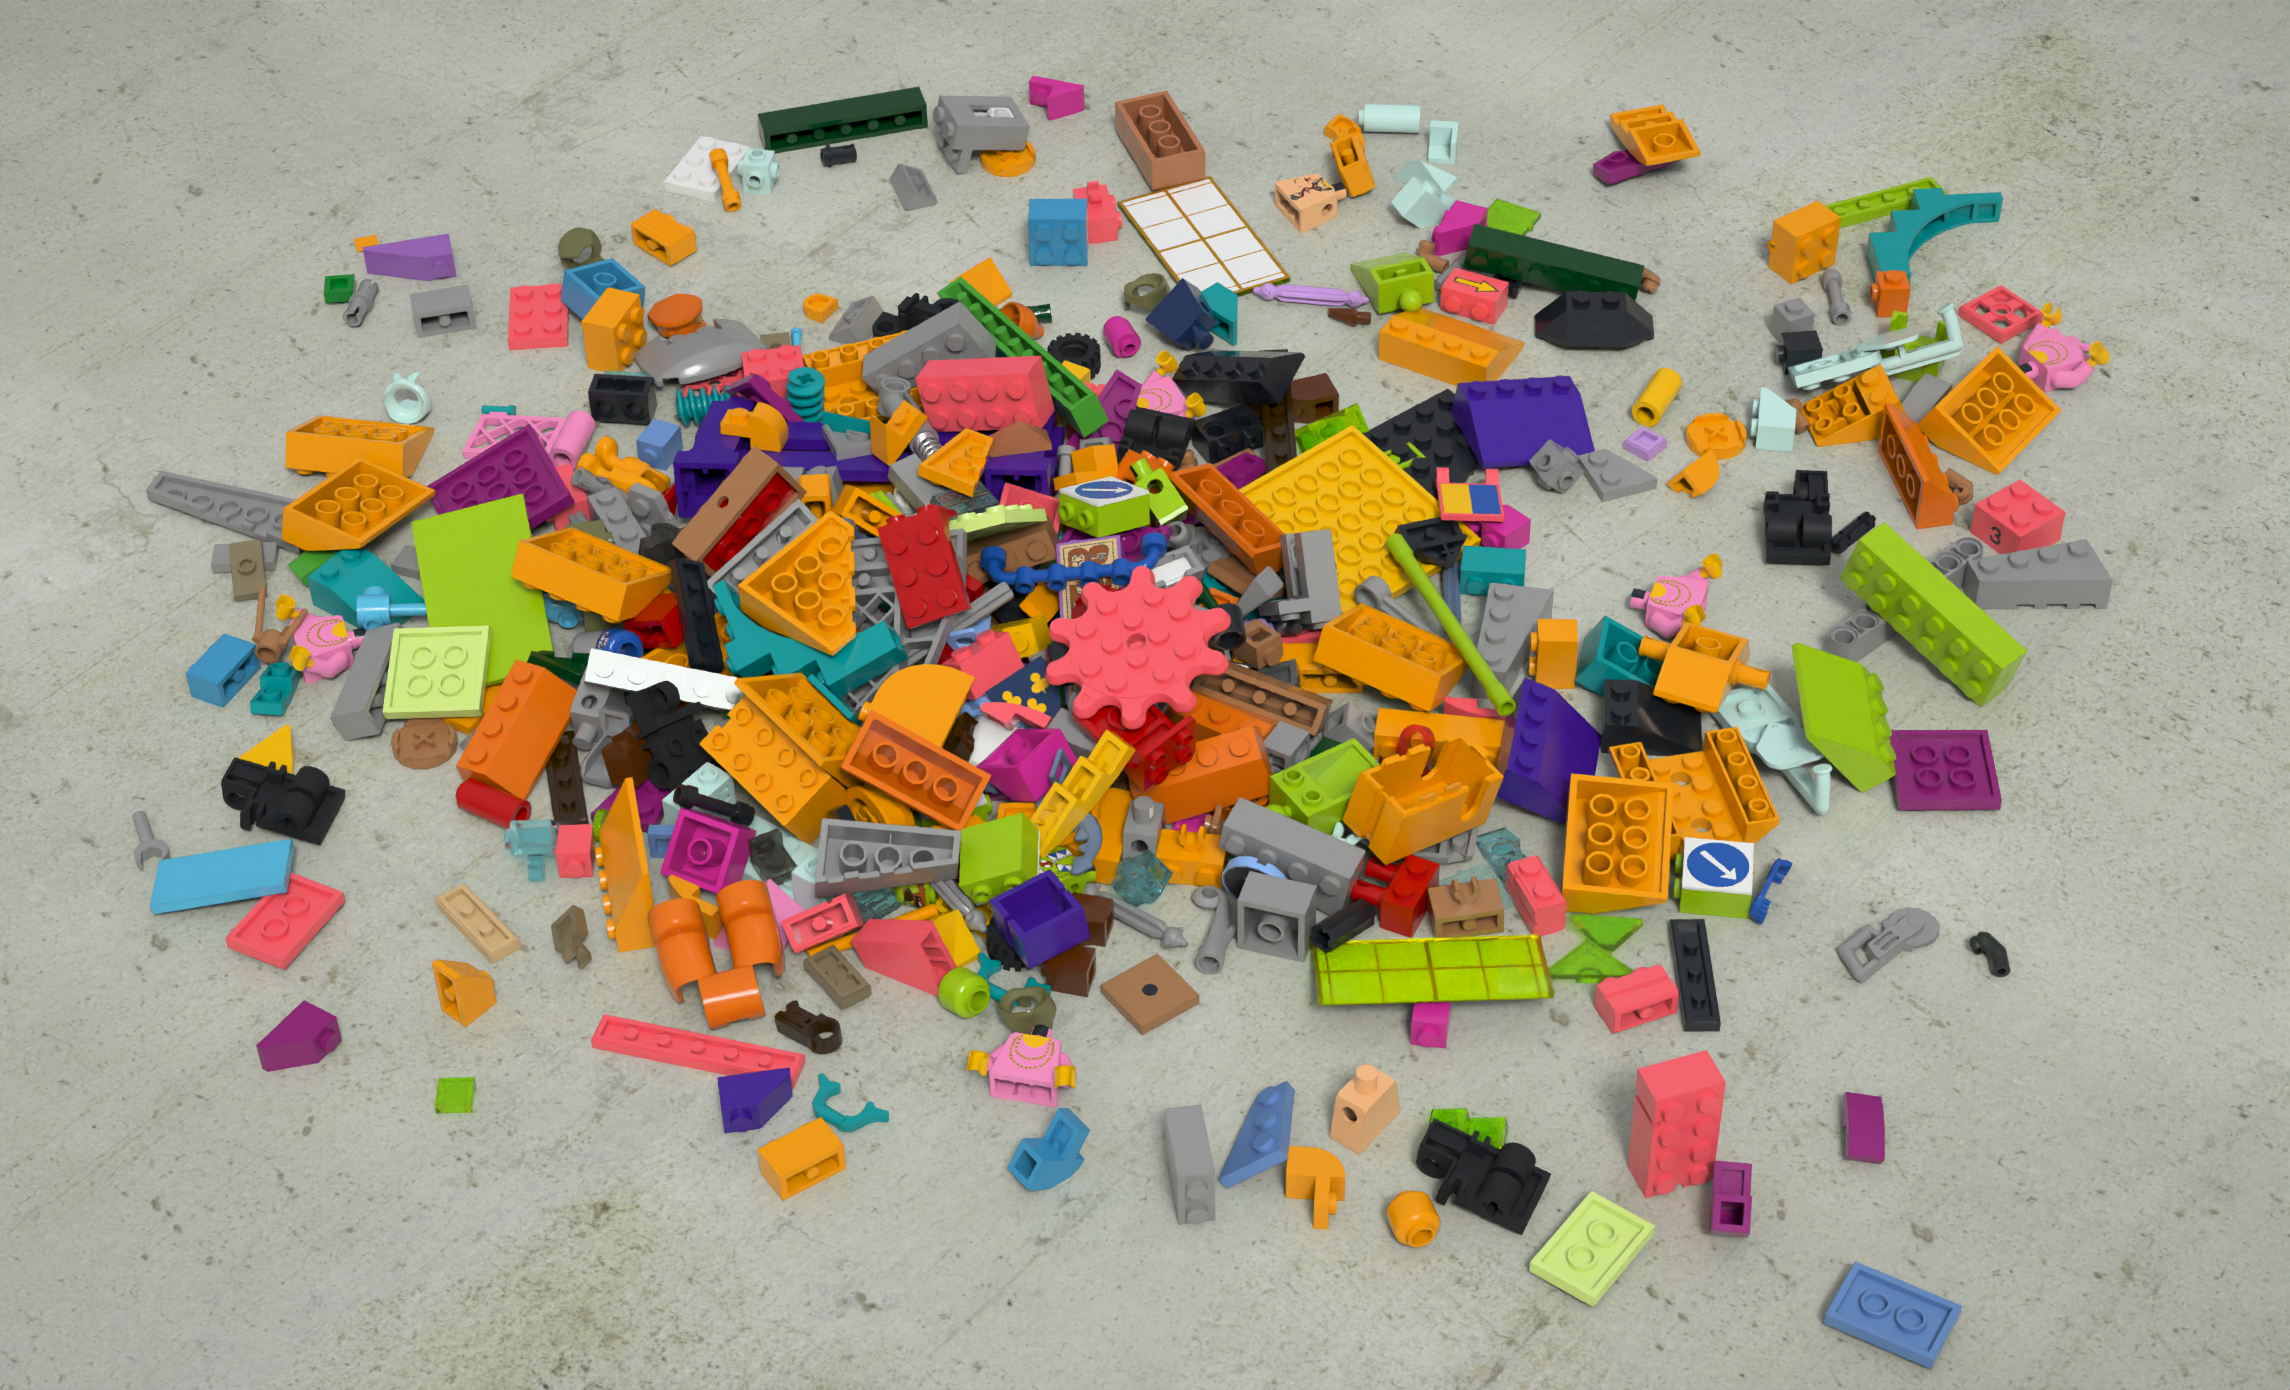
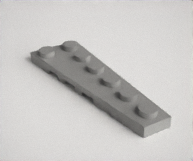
[146,471,303,553]

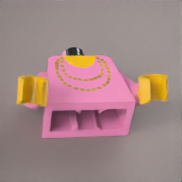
[2018,302,2110,392]
[1135,350,1206,419]
[1630,553,1723,638]
[275,594,366,684]
[966,1025,1077,1107]

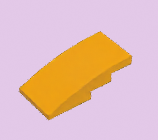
[1610,104,1701,166]

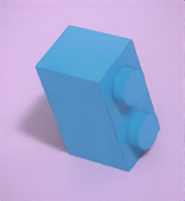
[186,633,261,708]

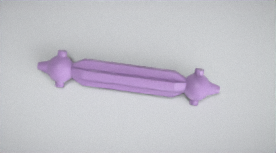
[1253,283,1369,308]

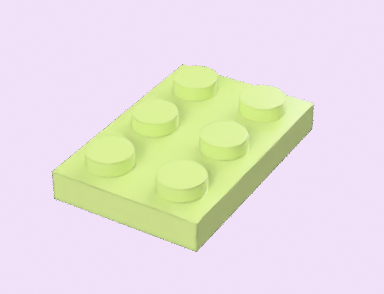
[1529,1191,1655,1307]

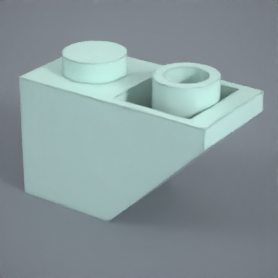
[1391,176,1455,229]
[1750,387,1796,452]

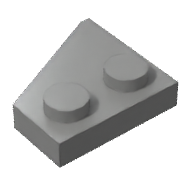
[1577,449,1658,502]
[629,482,681,555]

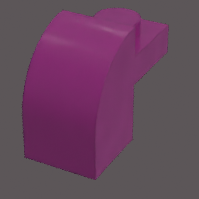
[1709,1160,1752,1237]

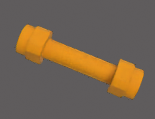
[709,148,742,212]

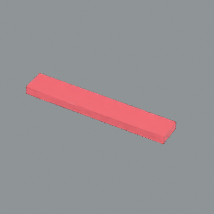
[591,1014,806,1089]

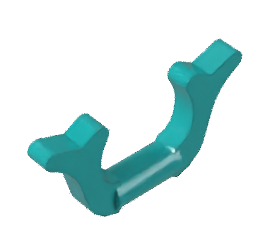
[978,952,1051,1007]
[812,1073,889,1132]

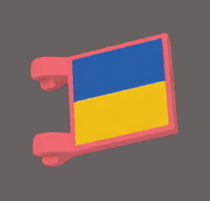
[1435,467,1504,522]

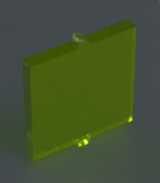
[1487,198,1541,236]

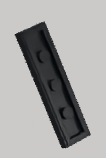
[670,557,725,674]
[1669,919,1721,1032]

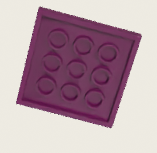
[427,423,575,529]

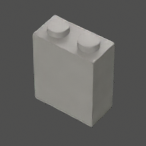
[1165,1105,1215,1225]

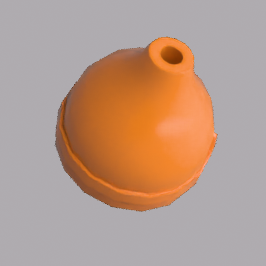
[1000,302,1044,340]

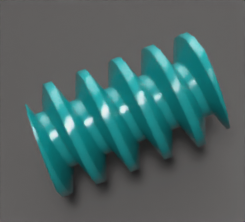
[786,367,825,422]
[676,385,738,427]

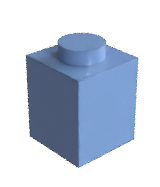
[636,419,683,471]

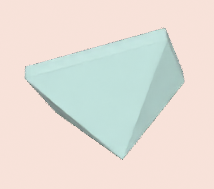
[1394,160,1457,194]

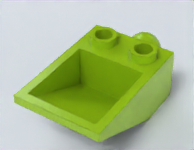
[1350,252,1434,314]
[1265,738,1380,835]

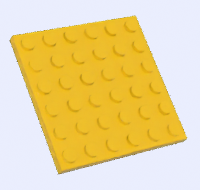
[1239,425,1482,614]

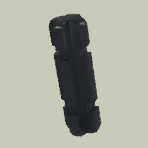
[1831,511,1876,554]

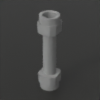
[1822,269,1851,326]

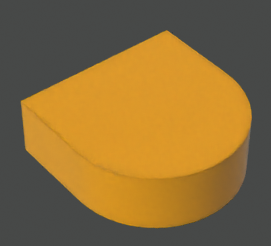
[803,294,839,323]

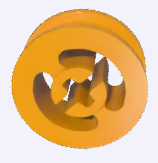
[845,783,915,826]

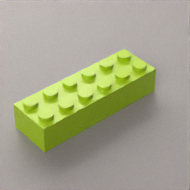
[1840,522,2027,707]

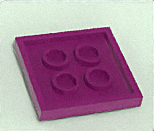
[1890,730,2002,810]

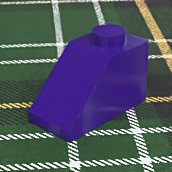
[717,1067,793,1134]

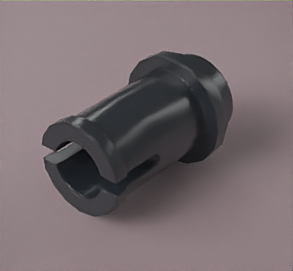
[820,144,857,167]

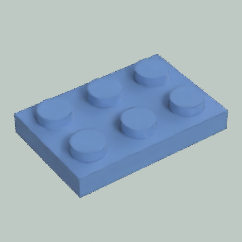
[1824,1261,1962,1370]

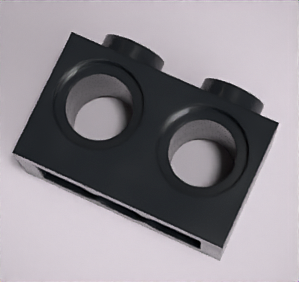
[588,373,657,424]
[1192,403,1263,465]

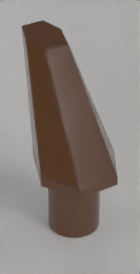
[1328,308,1371,327]

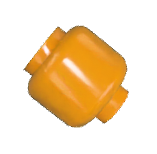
[1386,1190,1441,1247]

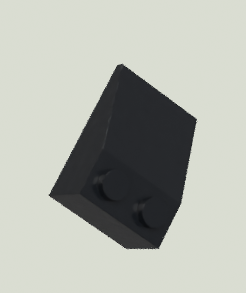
[1602,679,1702,756]

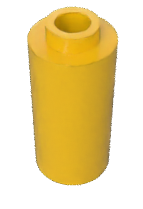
[1632,368,1682,427]

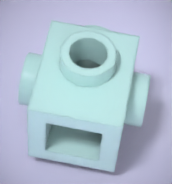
[738,148,780,195]

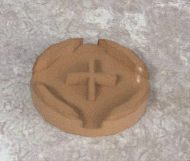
[391,718,458,769]

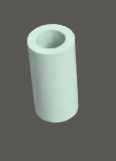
[1359,104,1420,133]

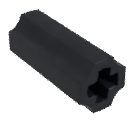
[1310,898,1377,953]

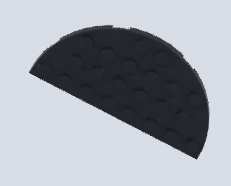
[1363,388,1478,500]

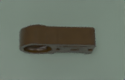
[942,711,979,762]
[774,1000,843,1054]

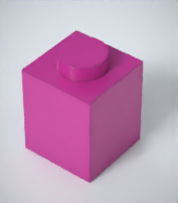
[1410,1001,1452,1049]

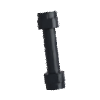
[673,784,755,826]

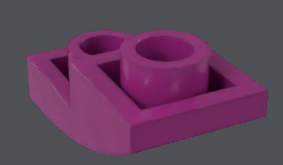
[1842,1092,1885,1164]

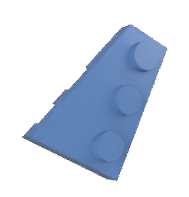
[1219,1081,1295,1189]

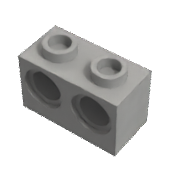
[1264,720,1310,775]

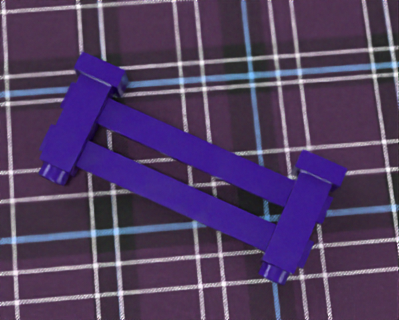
[673,396,1065,518]

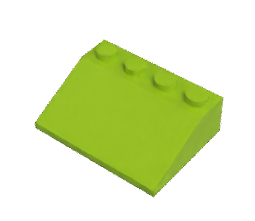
[1791,642,1896,793]

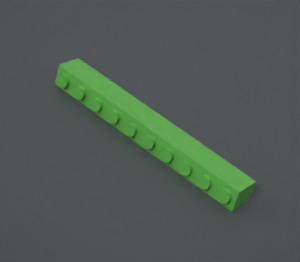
[937,276,1109,438]

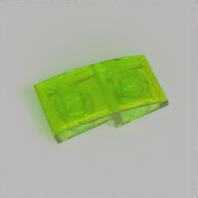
[1428,1108,1509,1150]

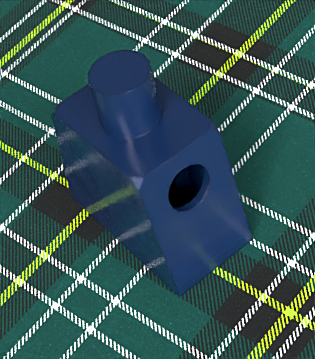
[1146,278,1217,351]

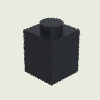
[1775,330,1823,375]

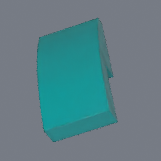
[250,662,302,716]

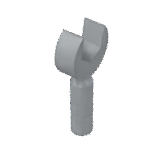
[132,811,171,871]

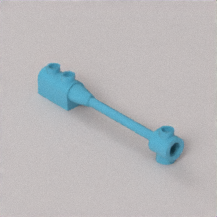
[356,586,583,630]

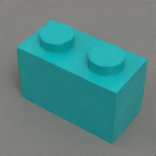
[1460,545,1526,596]

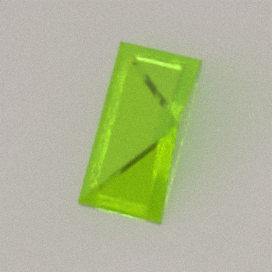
[1572,913,1643,959]

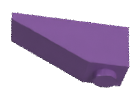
[363,233,457,281]

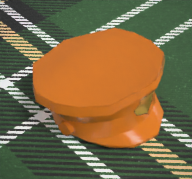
[647,293,707,338]

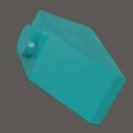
[1201,282,1238,346]

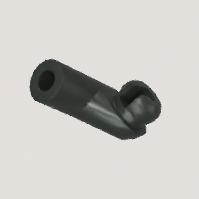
[1969,931,2010,977]

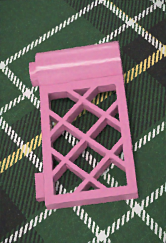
[462,410,596,470]

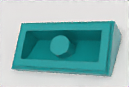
[822,411,886,439]

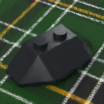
[1534,291,1654,348]

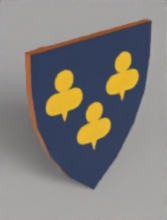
[985,656,1061,729]

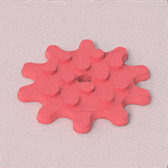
[1045,566,1231,730]

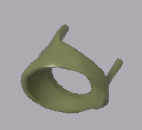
[558,227,605,269]
[1123,273,1171,312]
[998,986,1056,1035]

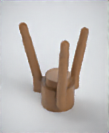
[252,587,308,663]

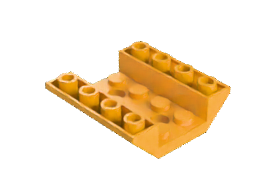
[802,330,925,423]
[1608,727,1780,862]

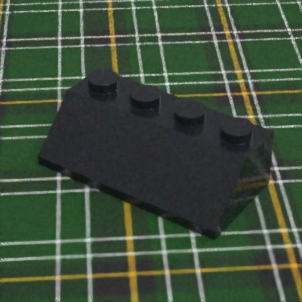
[1172,350,1305,405]

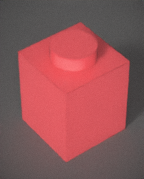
[555,824,596,878]

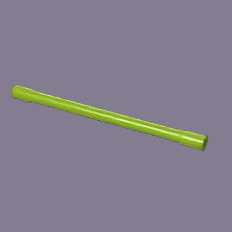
[1386,533,1516,716]

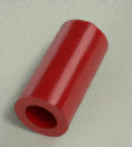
[456,778,531,832]

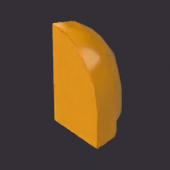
[1666,449,1720,497]

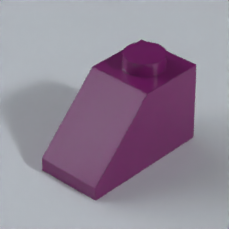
[256,1000,342,1072]

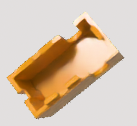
[699,695,847,845]
[1343,733,1504,865]

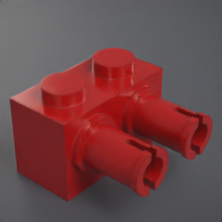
[1351,855,1440,938]

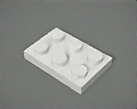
[664,136,751,202]

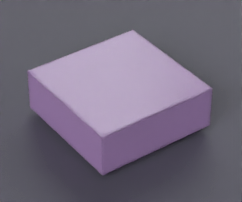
[1623,426,1667,462]

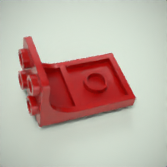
[877,504,972,629]
[1072,704,1196,791]

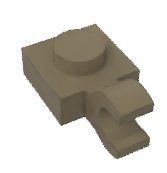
[551,905,592,969]

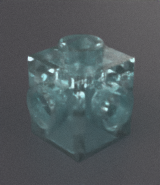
[1110,850,1173,907]

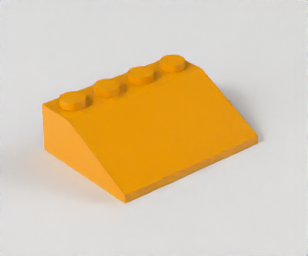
[1379,307,1525,386]
[1917,346,2061,475]
[286,415,434,478]
[282,457,435,551]
[511,527,673,624]
[1313,603,1469,712]
[734,673,865,788]
[1561,773,1674,914]
[595,777,655,953]

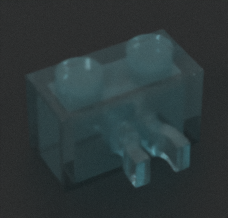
[504,819,560,882]

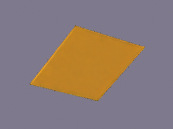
[354,235,379,252]

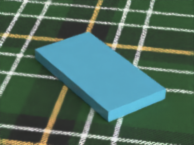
[150,839,295,914]

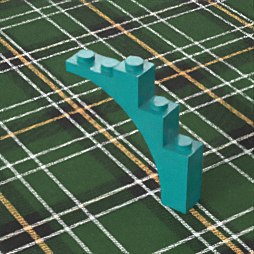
[1866,188,2003,285]
[713,579,909,696]

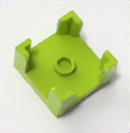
[1880,310,1948,382]

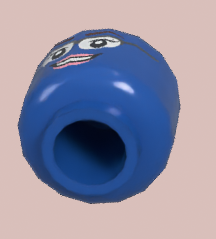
[595,627,644,658]

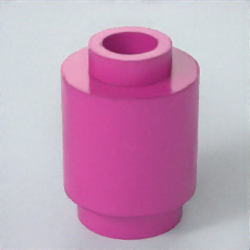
[1103,316,1141,358]

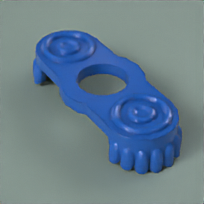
[1749,858,1792,925]

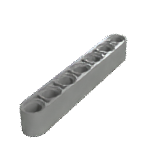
[1827,537,1984,662]

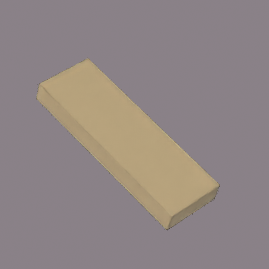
[435,883,521,964]

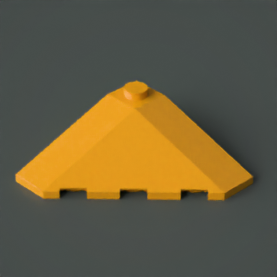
[738,510,856,656]

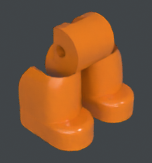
[647,880,785,1030]

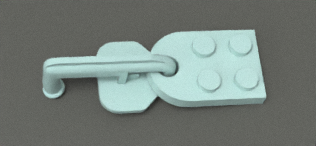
[1787,302,1964,390]
[1710,684,1832,815]

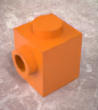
[1870,270,1911,318]

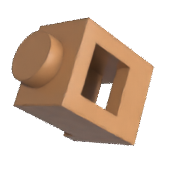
[1233,619,1283,670]

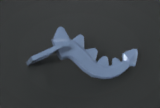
[1035,749,1103,876]

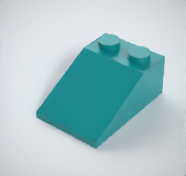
[307,548,425,628]
[1575,615,1663,696]

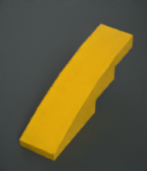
[1030,729,1136,858]

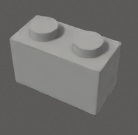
[410,285,476,338]

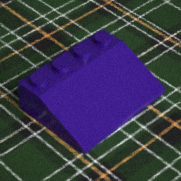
[1451,375,1595,468]
[1496,677,1602,825]

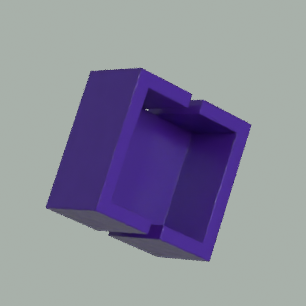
[989,869,1091,969]

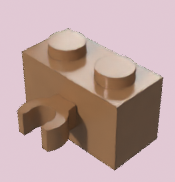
[1427,876,1504,942]

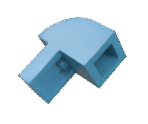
[1007,1108,1090,1191]

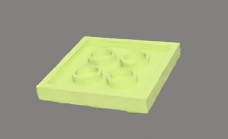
[949,504,1047,542]
[382,625,492,719]

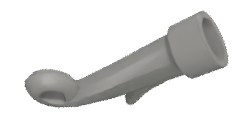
[1192,885,1237,975]

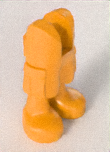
[576,436,671,493]

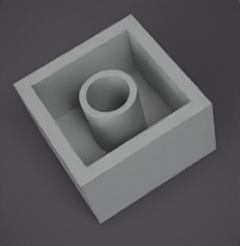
[1237,871,1317,963]

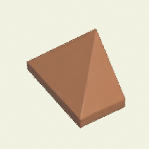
[989,420,1052,457]

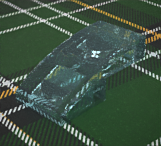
[1476,827,1527,884]

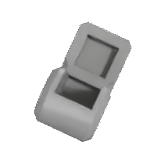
[580,705,635,788]

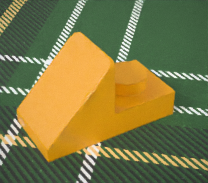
[870,400,928,465]

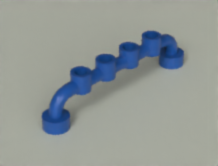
[980,532,1167,594]

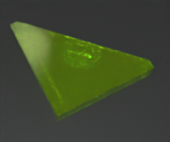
[1547,939,1634,983]

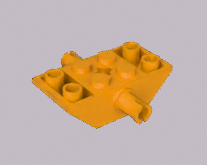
[1638,622,1771,713]

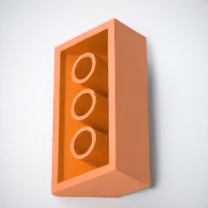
[1878,403,1959,529]
[1168,463,1285,575]
[456,660,577,800]
[1164,682,1279,742]
[839,710,991,831]
[1127,725,1273,825]

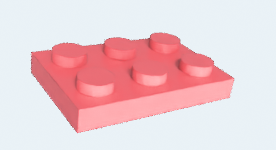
[508,283,569,350]
[225,872,345,970]

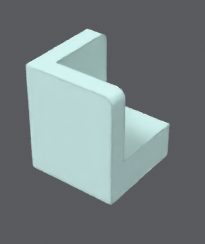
[1428,120,1459,164]

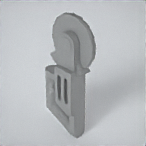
[1837,907,1939,983]

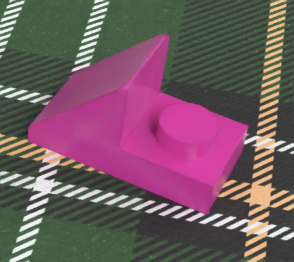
[1029,76,1085,120]

